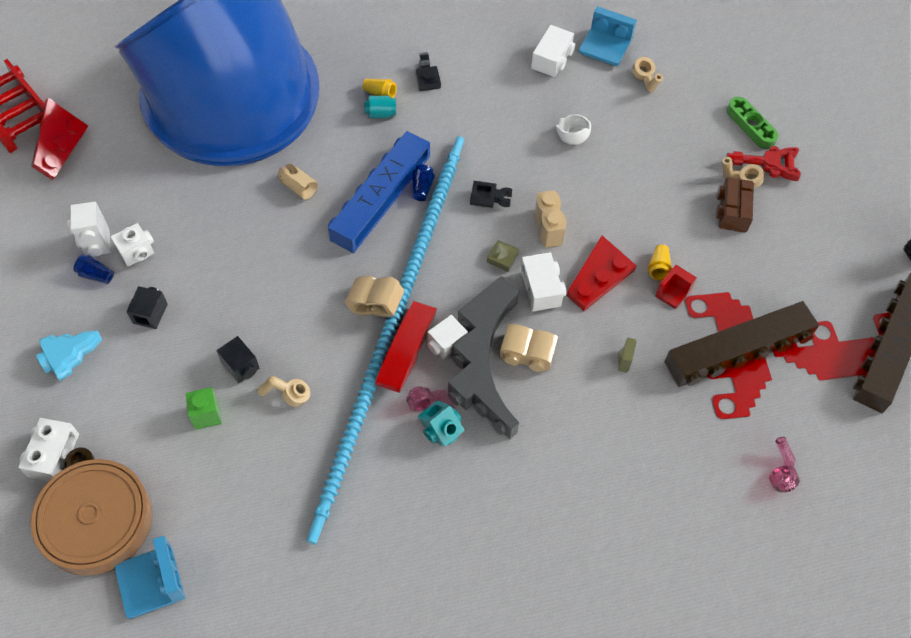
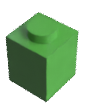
[185,387,222,430]

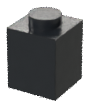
[126,286,168,329]
[216,336,260,383]

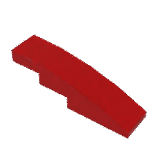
[375,301,437,393]

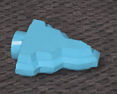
[36,331,102,381]

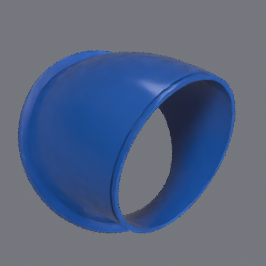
[114,0,320,166]

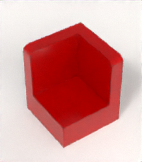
[655,265,697,309]

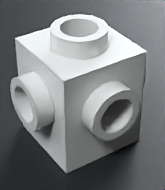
[111,223,154,267]

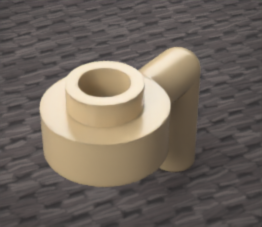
[632,57,663,92]
[722,157,764,188]
[257,376,310,407]

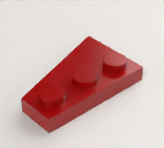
[31,98,88,180]
[567,235,637,311]

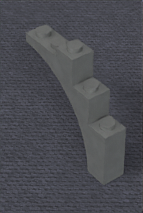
[448,276,519,439]

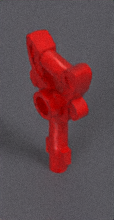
[726,146,801,181]

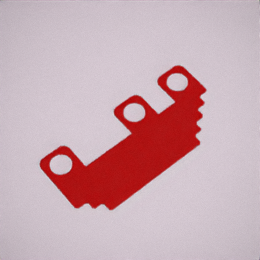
[685,292,772,419]
[774,312,889,381]

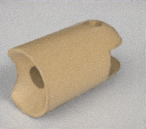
[278,164,318,200]

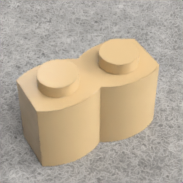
[534,190,566,248]
[344,275,404,317]
[500,324,558,372]

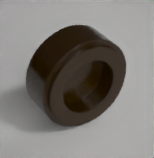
[65,447,95,468]

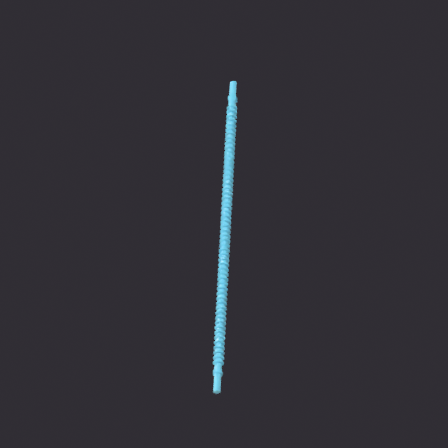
[306,136,465,545]

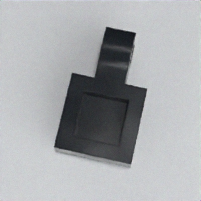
[416,52,441,91]

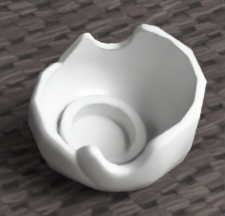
[556,114,591,145]

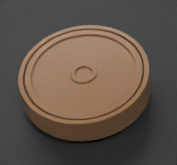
[31,459,153,576]

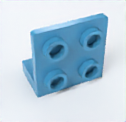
[579,6,637,66]
[115,535,186,619]

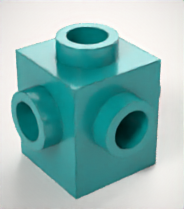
[417,400,465,447]

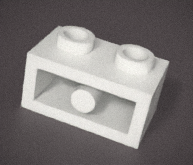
[531,25,575,77]
[67,201,111,257]
[520,252,566,312]
[19,418,79,482]

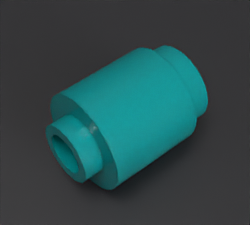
[364,96,396,118]

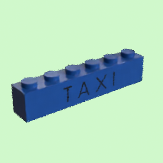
[328,131,430,254]

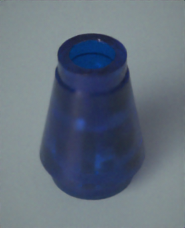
[412,165,435,201]
[73,254,114,284]

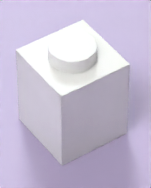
[427,314,468,361]

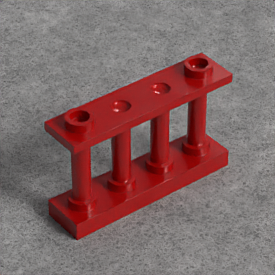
[0,59,45,153]

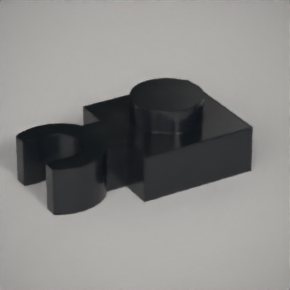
[470,181,512,208]

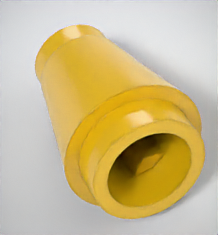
[362,78,397,98]
[647,244,672,281]

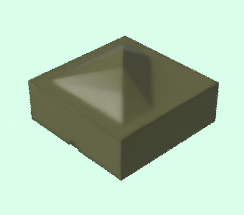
[487,240,519,272]
[617,337,637,373]

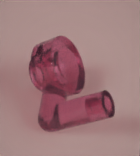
[406,386,457,411]
[769,437,800,493]

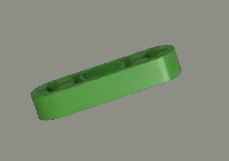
[727,97,778,149]

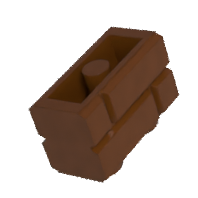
[715,177,754,232]

